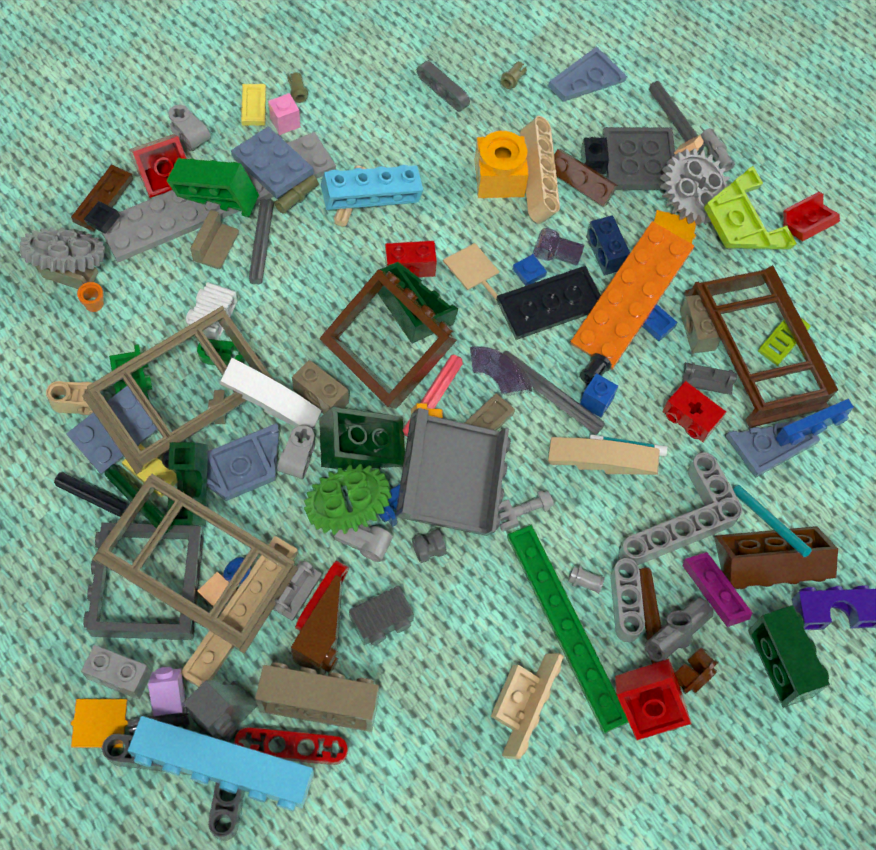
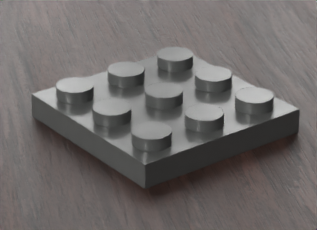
[602,127,675,190]

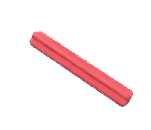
[403,354,463,437]

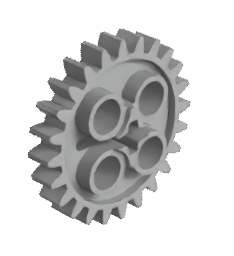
[660,148,730,225]
[20,227,104,273]

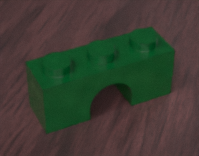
[167,442,208,526]

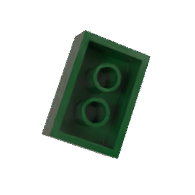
[748,605,830,708]

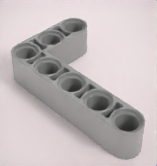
[619,452,742,565]

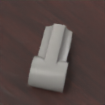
[334,524,393,562]

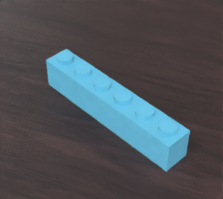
[128,716,314,811]

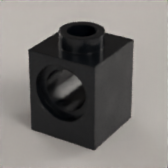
[580,137,609,174]

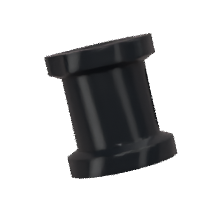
[580,353,612,385]

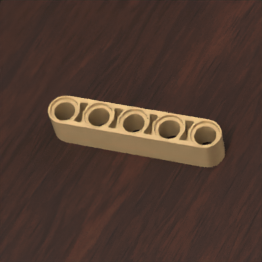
[520,116,560,224]

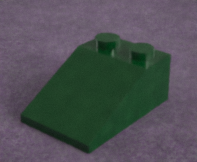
[319,407,405,470]

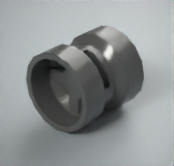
[412,529,447,563]

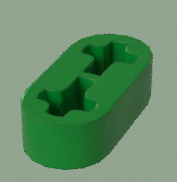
[197,339,245,366]

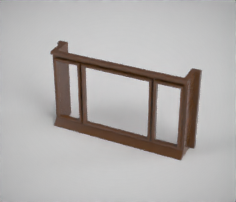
[684,265,838,428]

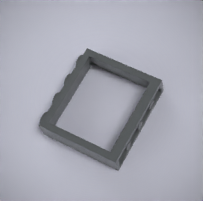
[83,522,204,640]

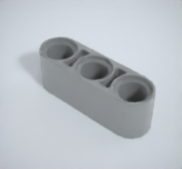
[610,558,645,643]

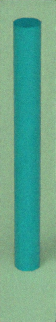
[733,485,812,557]

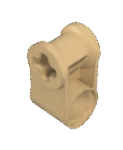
[46,381,93,415]

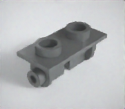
[682,362,737,395]

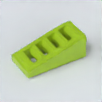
[758,318,811,366]

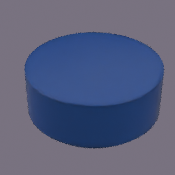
[223,557,251,584]

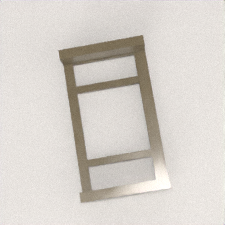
[82,305,276,475]
[92,474,298,654]

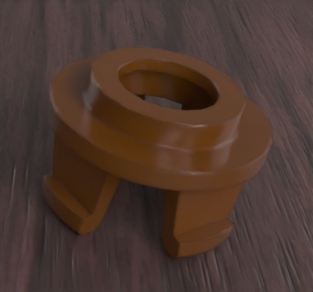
[675,647,719,695]

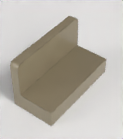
[190,210,239,269]
[36,265,99,289]

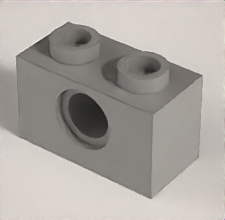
[81,645,151,700]

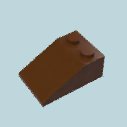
[290,575,342,675]

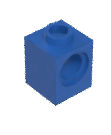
[580,373,619,418]

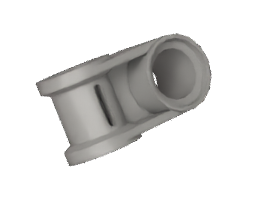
[168,105,211,151]
[277,425,315,479]

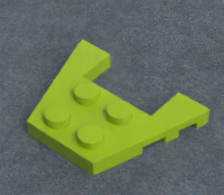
[704,166,797,249]

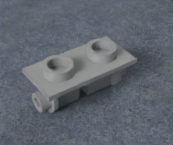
[273,561,322,621]

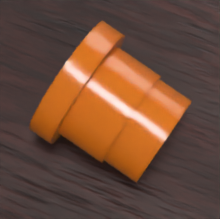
[77,282,104,312]

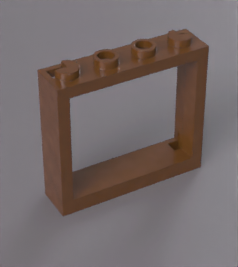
[319,269,457,409]

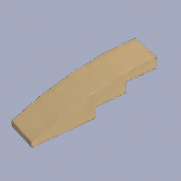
[548,437,660,475]

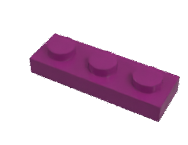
[682,552,753,627]

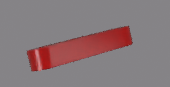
[295,561,349,631]

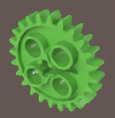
[304,464,392,535]

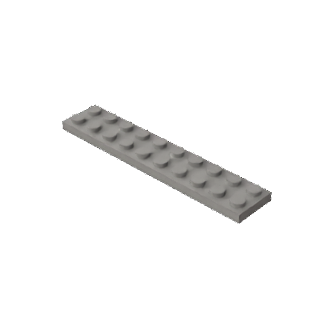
[101,132,336,263]

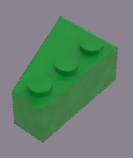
[167,158,259,218]

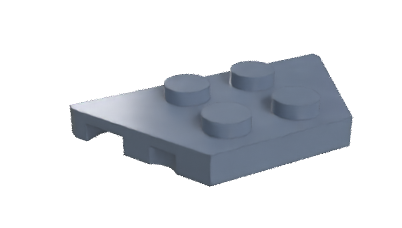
[207,423,279,501]

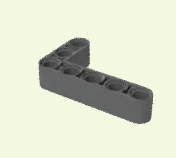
[102,734,245,841]

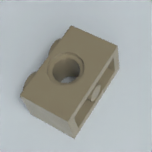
[680,295,721,354]
[292,360,349,414]

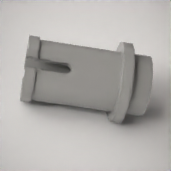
[568,566,605,594]

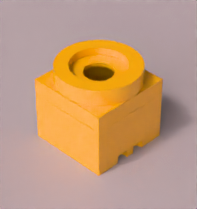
[474,131,529,198]

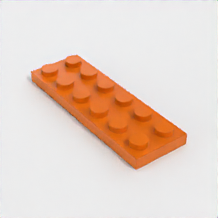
[570,221,694,370]

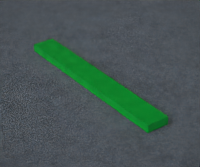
[507,524,629,734]

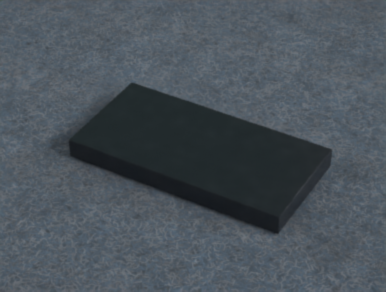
[496,265,601,340]

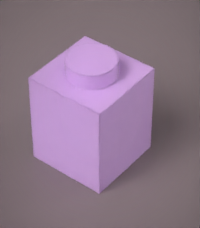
[148,667,186,716]

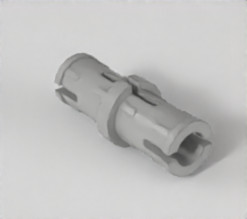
[701,128,735,172]

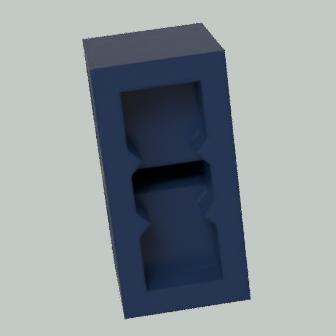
[586,215,630,276]

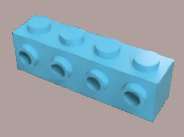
[321,165,423,210]

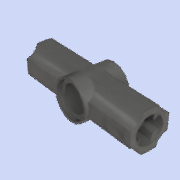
[645,597,714,662]

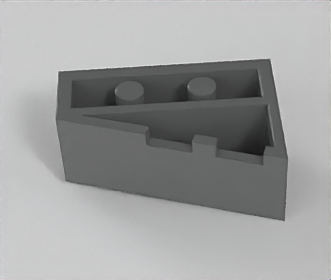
[183,681,257,742]

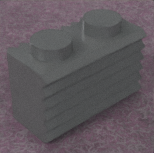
[349,586,414,646]

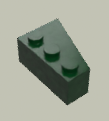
[378,262,458,343]

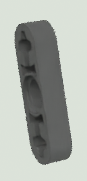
[416,60,470,112]

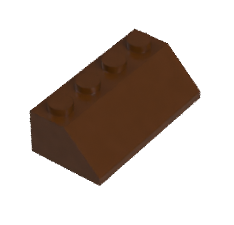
[715,526,838,589]

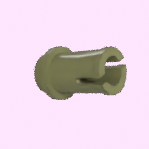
[501,61,527,89]
[287,72,308,103]

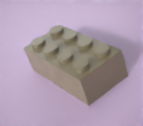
[255,662,379,732]

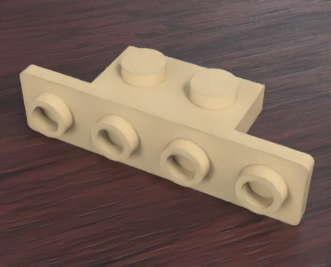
[491,653,564,759]

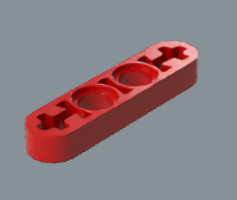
[235,728,348,765]

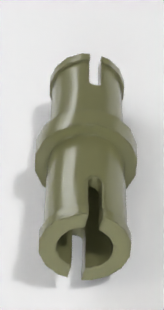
[274,175,319,214]

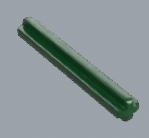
[104,465,173,534]

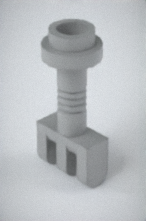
[498,490,554,532]

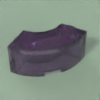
[470,346,532,396]

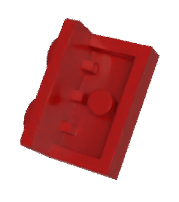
[783,191,840,241]

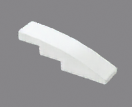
[219,358,322,430]

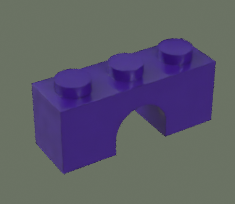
[792,585,876,630]

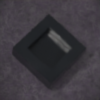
[84,201,120,234]

